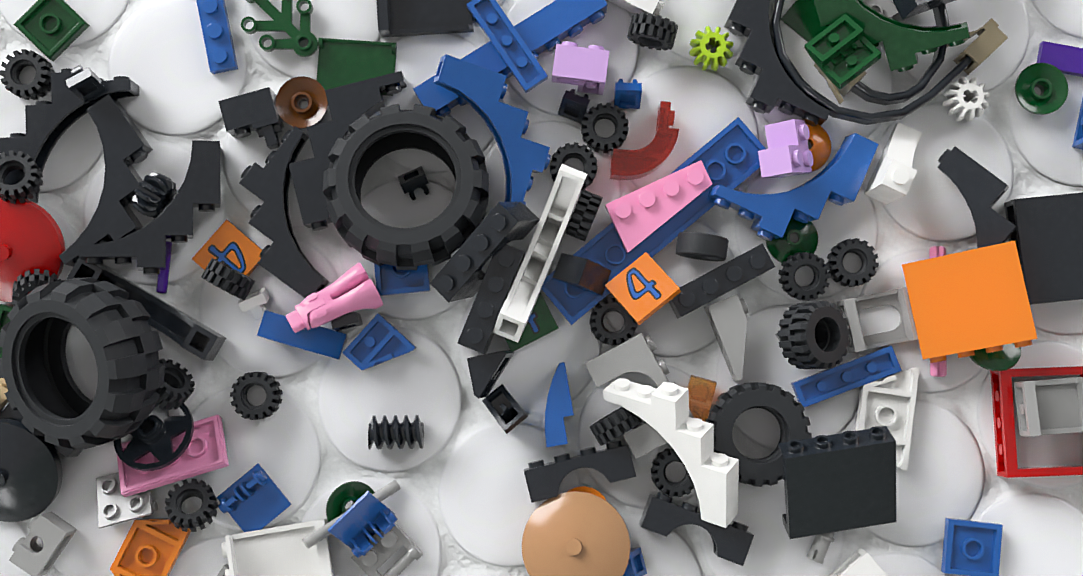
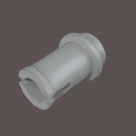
[807,532,835,564]

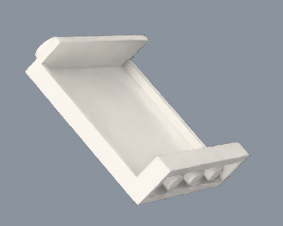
[222,519,334,576]

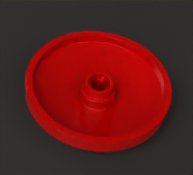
[0,198,65,302]

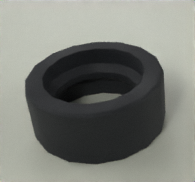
[676,232,729,261]

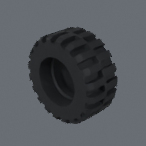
[705,382,812,487]

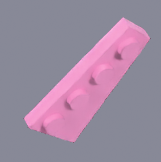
[605,160,712,253]

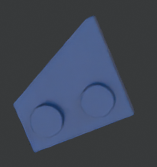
[342,313,417,370]

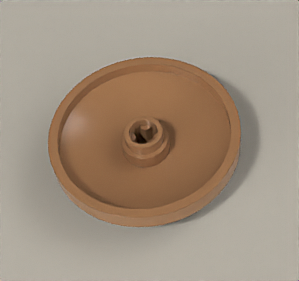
[522,491,631,576]

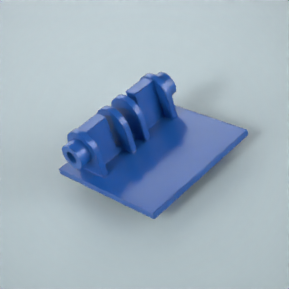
[216,463,292,532]
[328,491,398,558]

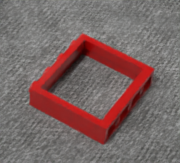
[990,366,1083,478]

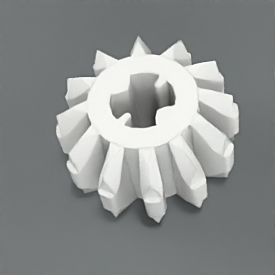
[942,77,990,122]

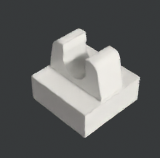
[238,287,270,320]

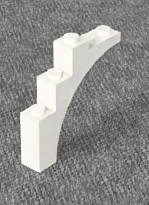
[493,164,587,343]
[603,378,739,528]

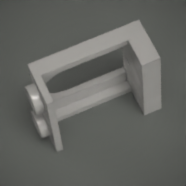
[837,287,918,353]

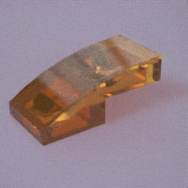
[687,375,717,422]

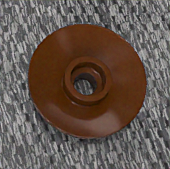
[276,76,328,128]

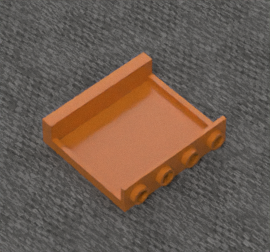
[902,241,1038,363]

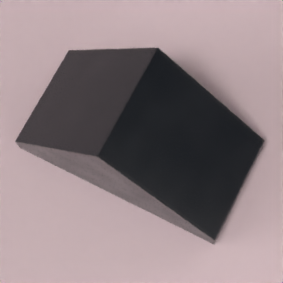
[552,253,611,296]
[467,350,514,399]
[482,384,528,434]

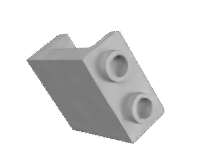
[1013,377,1083,437]

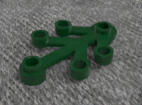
[241,0,318,57]

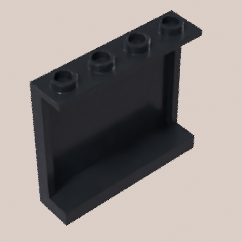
[377,0,477,38]
[1004,192,1083,305]
[778,426,896,539]

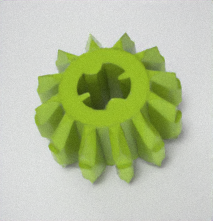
[689,26,734,71]

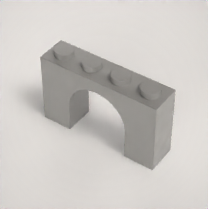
[585,333,694,459]

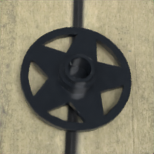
[113,403,194,471]

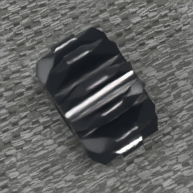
[132,172,177,218]

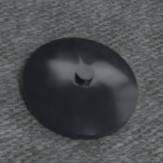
[0,419,63,522]

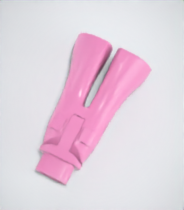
[285,263,383,333]

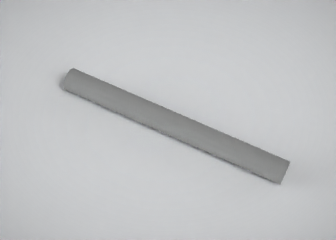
[302,480,401,549]

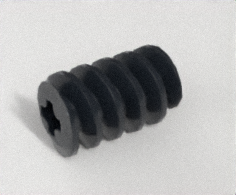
[368,415,424,450]

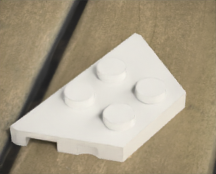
[855,368,920,471]

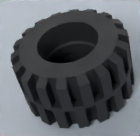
[778,301,850,370]

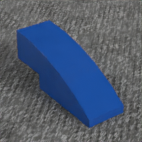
[257,310,347,359]
[545,362,574,447]

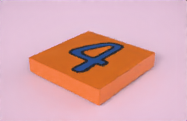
[192,219,262,277]
[605,252,681,325]

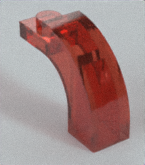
[609,101,679,180]

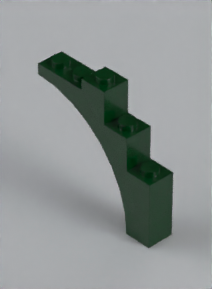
[814,0,970,72]

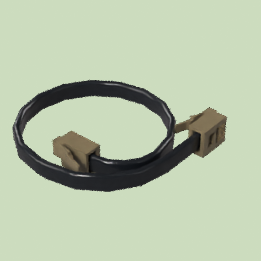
[769,0,1008,125]

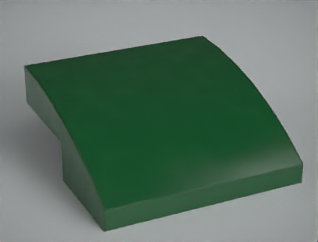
[804,14,882,90]

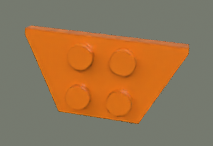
[110,518,191,576]

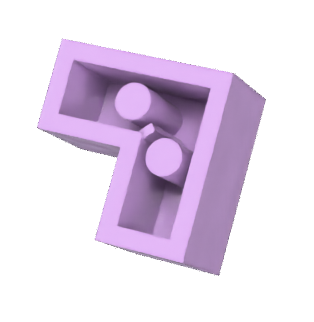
[552,42,610,95]
[758,119,813,178]

